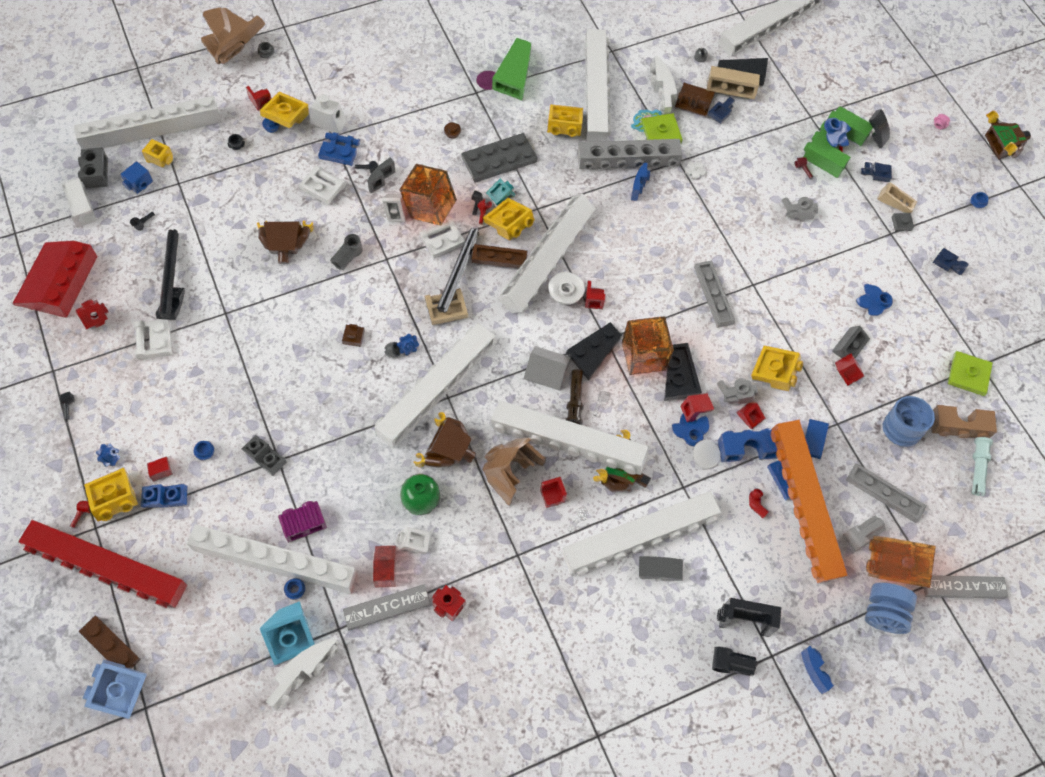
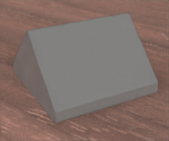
[524,346,571,391]

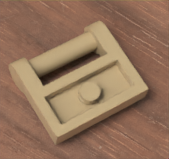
[424,288,468,325]

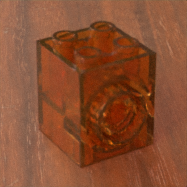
[399,164,457,226]
[622,316,674,375]
[866,535,936,588]

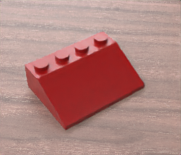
[12,240,98,318]

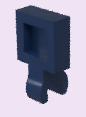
[708,97,735,124]
[861,162,892,183]
[932,248,969,275]

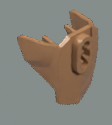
[201,7,265,64]
[482,438,546,506]

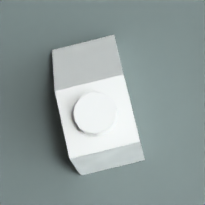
[382,193,407,222]

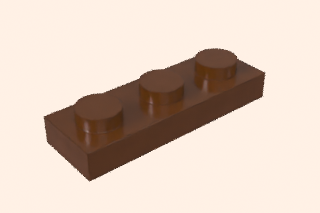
[472,244,528,269]
[78,615,141,669]

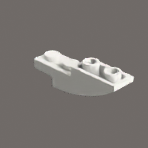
[650,56,677,115]
[266,637,340,710]

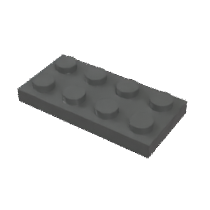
[461,133,538,183]

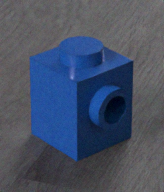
[120,161,153,194]

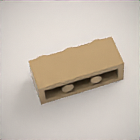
[706,66,760,100]

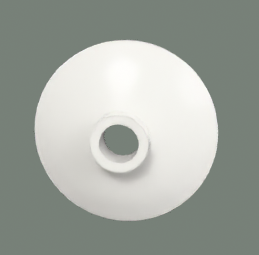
[548,272,585,305]

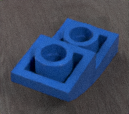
[631,163,650,201]
[805,419,829,459]
[141,484,188,508]
[801,646,834,694]

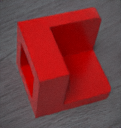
[246,86,272,111]
[585,281,605,310]
[835,353,865,386]
[680,393,714,422]
[540,477,567,508]

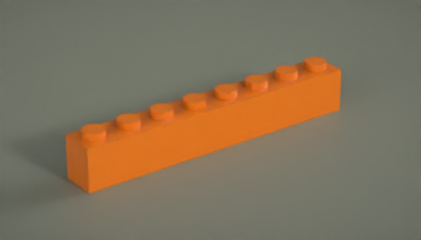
[771,419,848,583]

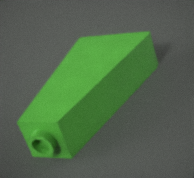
[492,38,532,100]

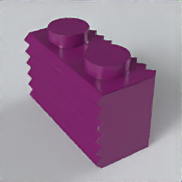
[278,501,327,543]

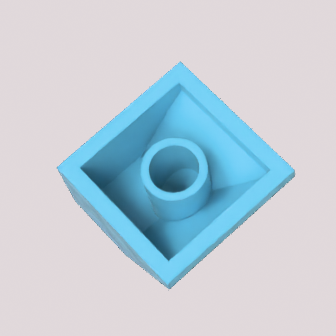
[260,601,315,665]

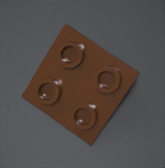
[675,82,715,117]

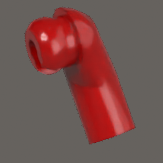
[749,488,769,519]

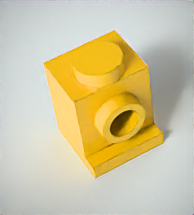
[142,139,173,168]

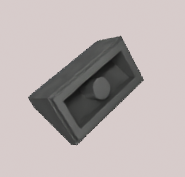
[832,325,870,358]

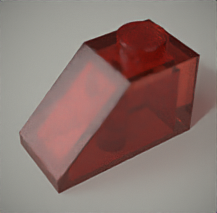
[373,545,396,588]

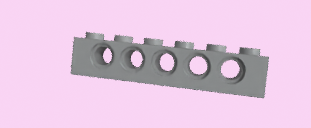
[577,139,682,170]

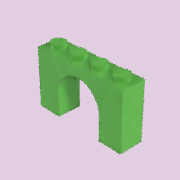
[803,106,873,178]

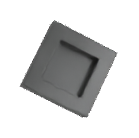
[891,213,914,232]

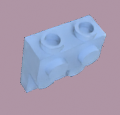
[82,659,147,719]

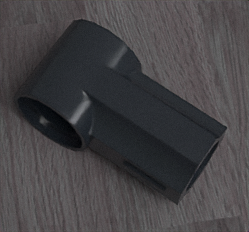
[712,647,757,676]

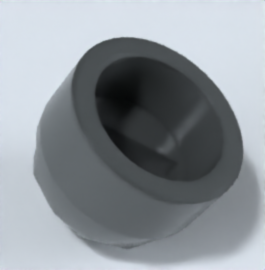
[694,48,708,62]
[384,342,400,358]

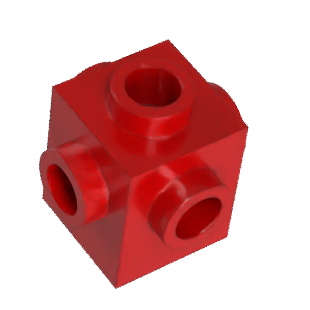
[76,299,109,330]
[432,585,466,621]

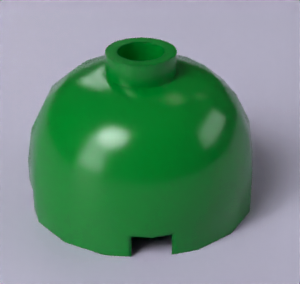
[400,474,440,516]

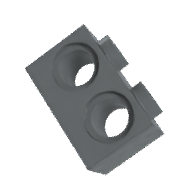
[78,147,108,189]

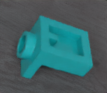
[486,178,516,206]

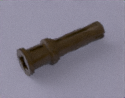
[566,369,584,425]

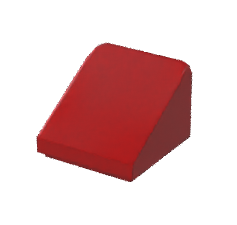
[736,402,766,429]
[147,456,173,482]

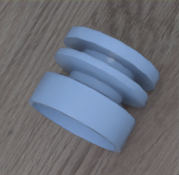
[882,396,935,447]
[865,583,917,634]

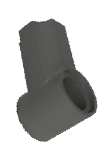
[330,234,363,270]

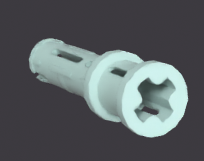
[972,437,993,496]

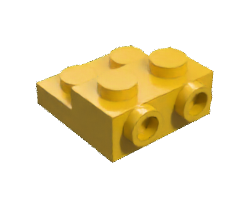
[260,91,309,128]
[547,104,583,137]
[483,198,535,241]
[751,345,803,391]
[84,468,138,522]

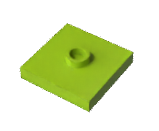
[641,113,683,144]
[948,351,993,396]

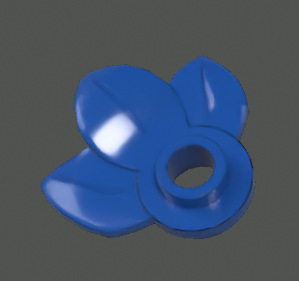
[824,118,851,148]
[856,284,893,316]
[672,414,709,447]

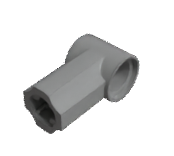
[843,516,886,552]

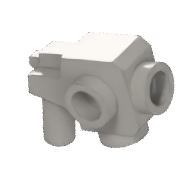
[782,197,818,220]
[717,378,758,404]

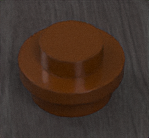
[444,122,461,139]

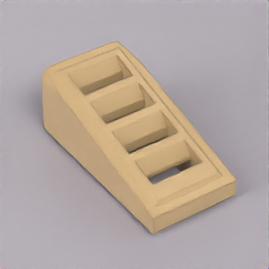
[877,182,917,213]

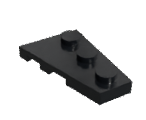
[717,58,768,86]
[566,322,622,381]
[664,343,702,401]

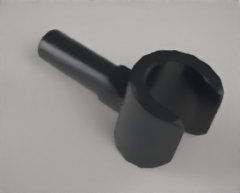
[355,161,378,174]
[471,190,483,216]
[130,212,155,231]
[60,391,75,420]

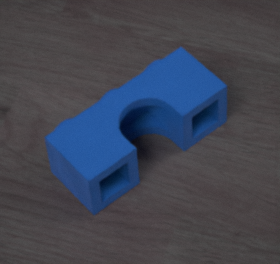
[718,428,778,462]

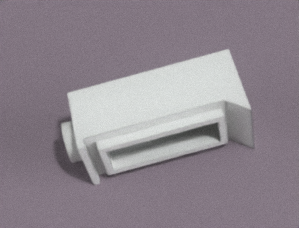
[61,178,97,227]

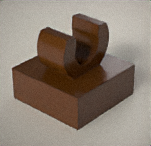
[342,324,365,347]

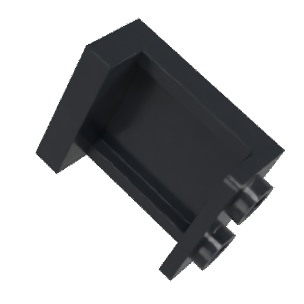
[717,598,781,637]

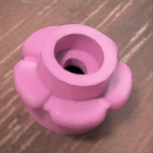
[934,114,950,129]

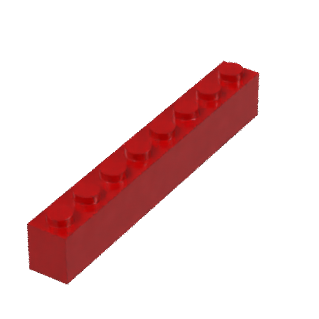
[18,520,188,609]

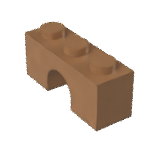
[931,405,997,438]

